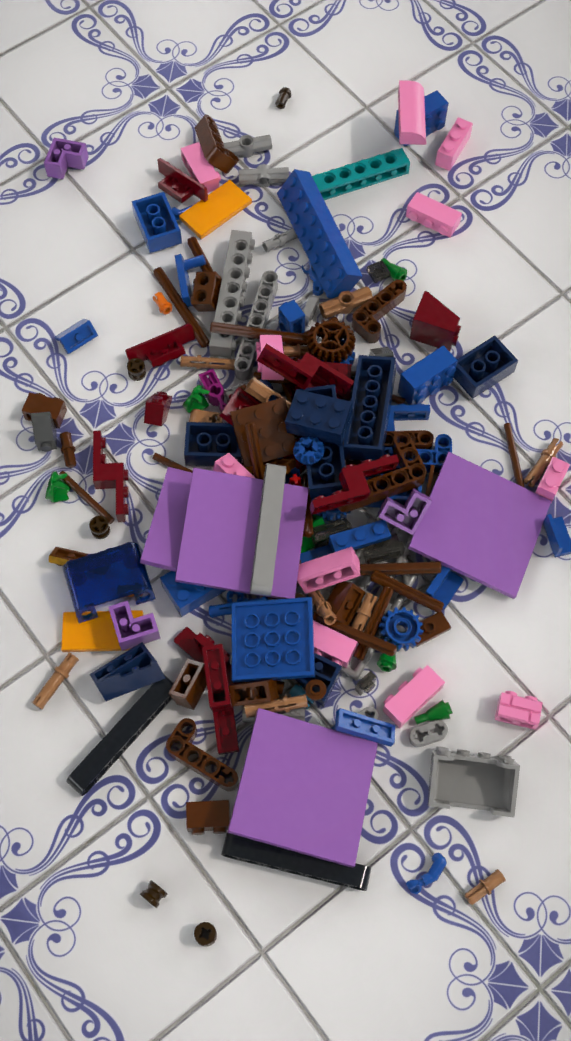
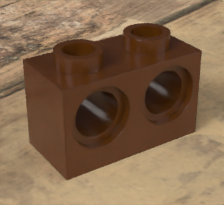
[190,271,222,312]

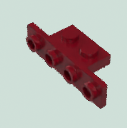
[157,158,208,203]
[125,323,195,367]
[174,627,237,686]

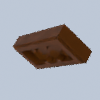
[415,611,451,647]

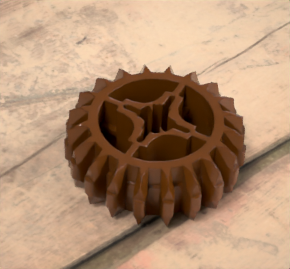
[306,318,356,363]

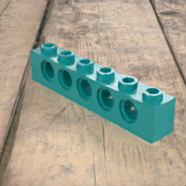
[312,148,410,200]

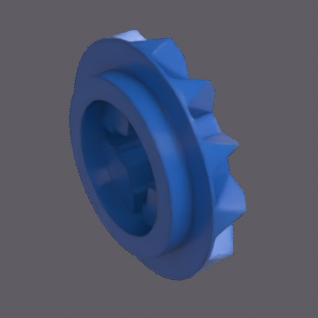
[293,435,324,465]

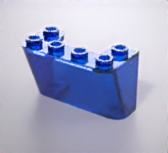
[62,542,156,623]

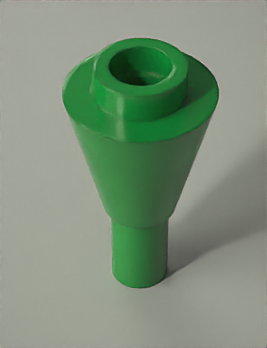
[380,258,407,281]
[377,653,397,672]
[414,700,453,725]

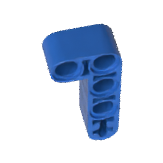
[384,434,452,473]

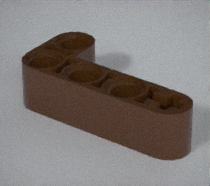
[195,114,239,174]
[352,280,407,343]
[166,718,239,791]

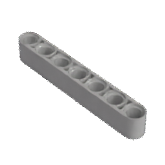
[234,271,278,381]
[250,463,286,596]

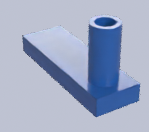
[175,254,206,307]
[330,708,395,747]

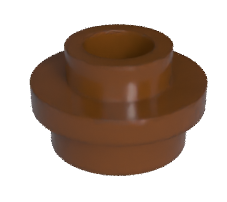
[306,679,326,701]

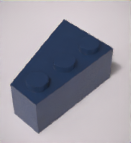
[89,642,166,701]
[295,653,342,708]

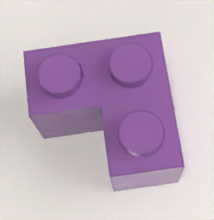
[44,138,89,179]
[378,489,432,535]
[109,601,161,651]

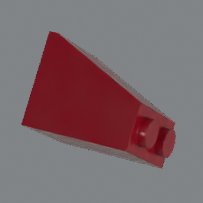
[410,291,461,352]

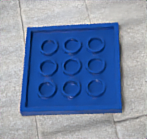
[231,597,315,683]

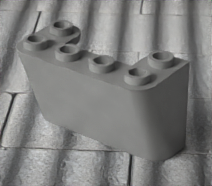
[428,747,520,817]

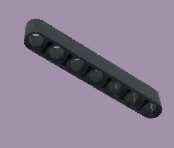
[66,675,174,796]
[221,833,371,891]

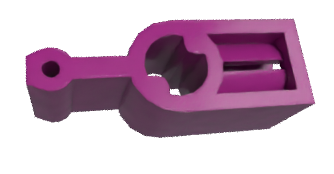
[198,369,226,413]

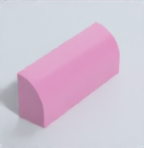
[398,80,426,145]

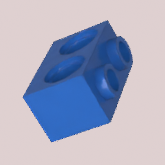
[278,299,305,334]

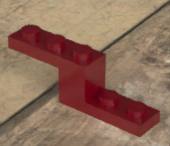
[257,343,354,397]
[93,431,129,522]
[309,454,399,515]
[202,644,240,755]

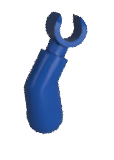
[302,262,324,296]
[406,853,447,894]

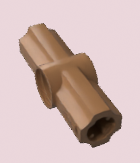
[319,286,373,319]
[244,377,291,411]

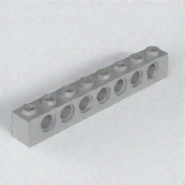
[209,230,255,358]

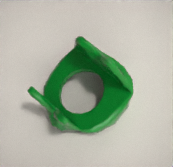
[182,385,210,413]
[45,471,71,503]

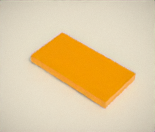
[179,180,252,240]
[61,610,143,652]

